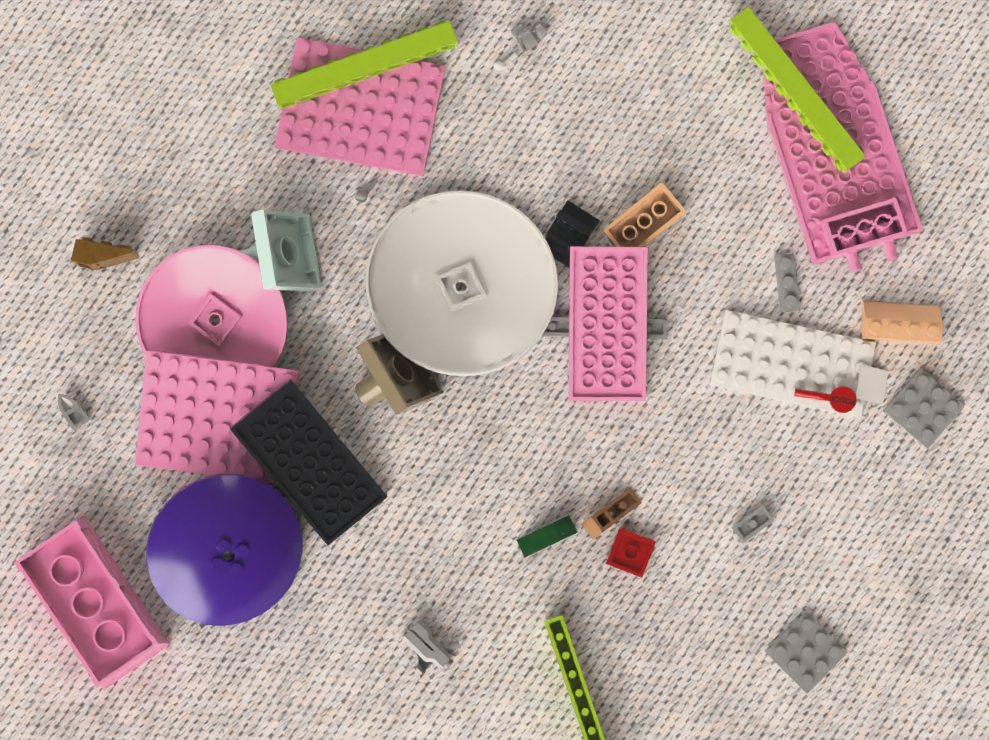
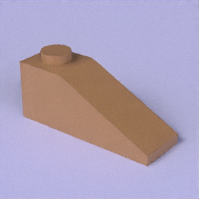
[581,487,642,539]

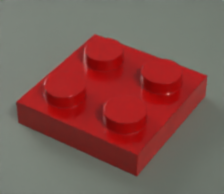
[606,528,656,578]

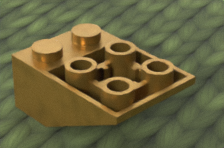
[71,237,139,270]

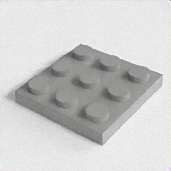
[883,368,965,449]
[765,611,848,694]

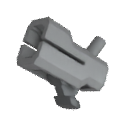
[402,619,461,673]

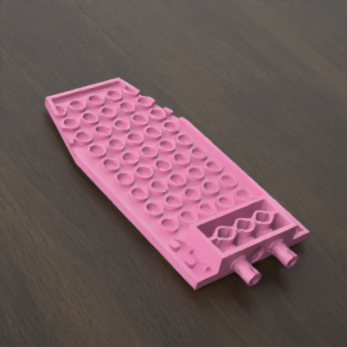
[763,22,923,273]

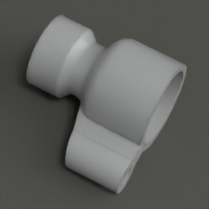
[511,23,547,51]

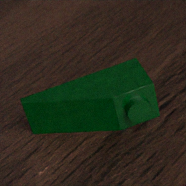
[516,515,577,558]

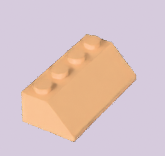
[603,182,686,247]
[861,301,943,344]

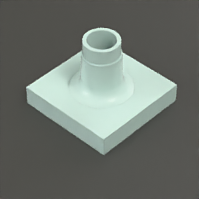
[241,209,322,292]

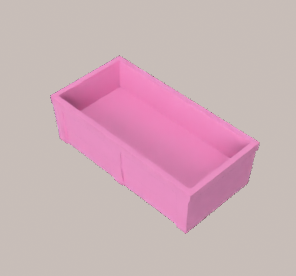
[14,517,170,689]

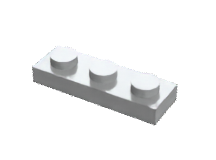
[774,253,800,313]

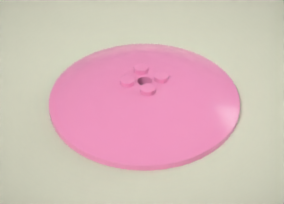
[136,245,288,367]

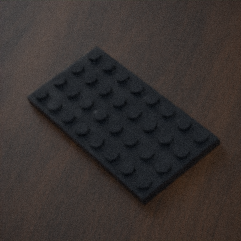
[229,379,388,545]

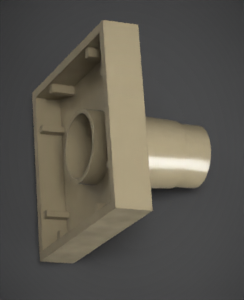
[355,334,444,415]

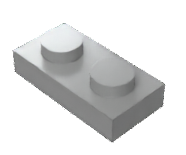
[731,505,774,543]

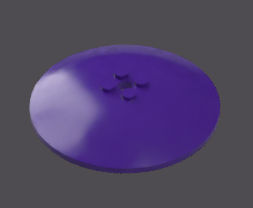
[146,474,302,626]

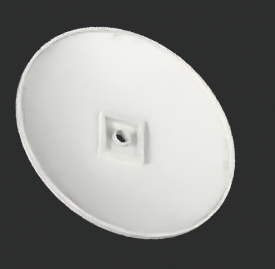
[365,191,558,376]

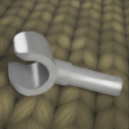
[355,180,377,203]

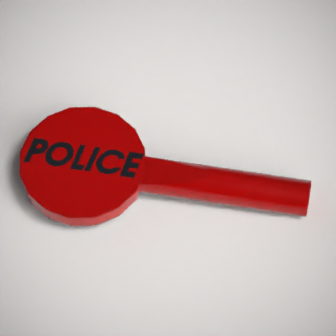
[794,386,857,413]

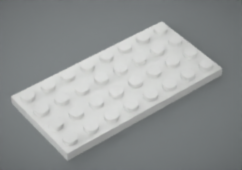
[710,310,876,418]

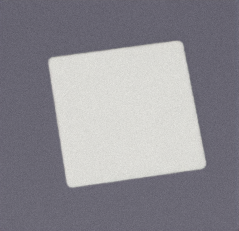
[856,365,888,405]

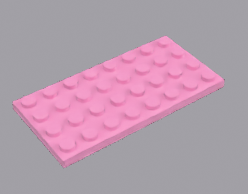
[569,246,648,401]

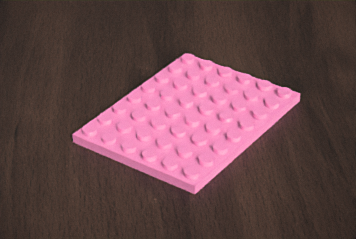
[274,37,445,177]
[135,350,300,484]

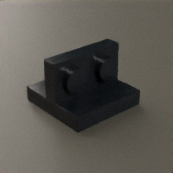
[547,200,600,246]

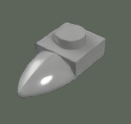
[58,394,91,431]

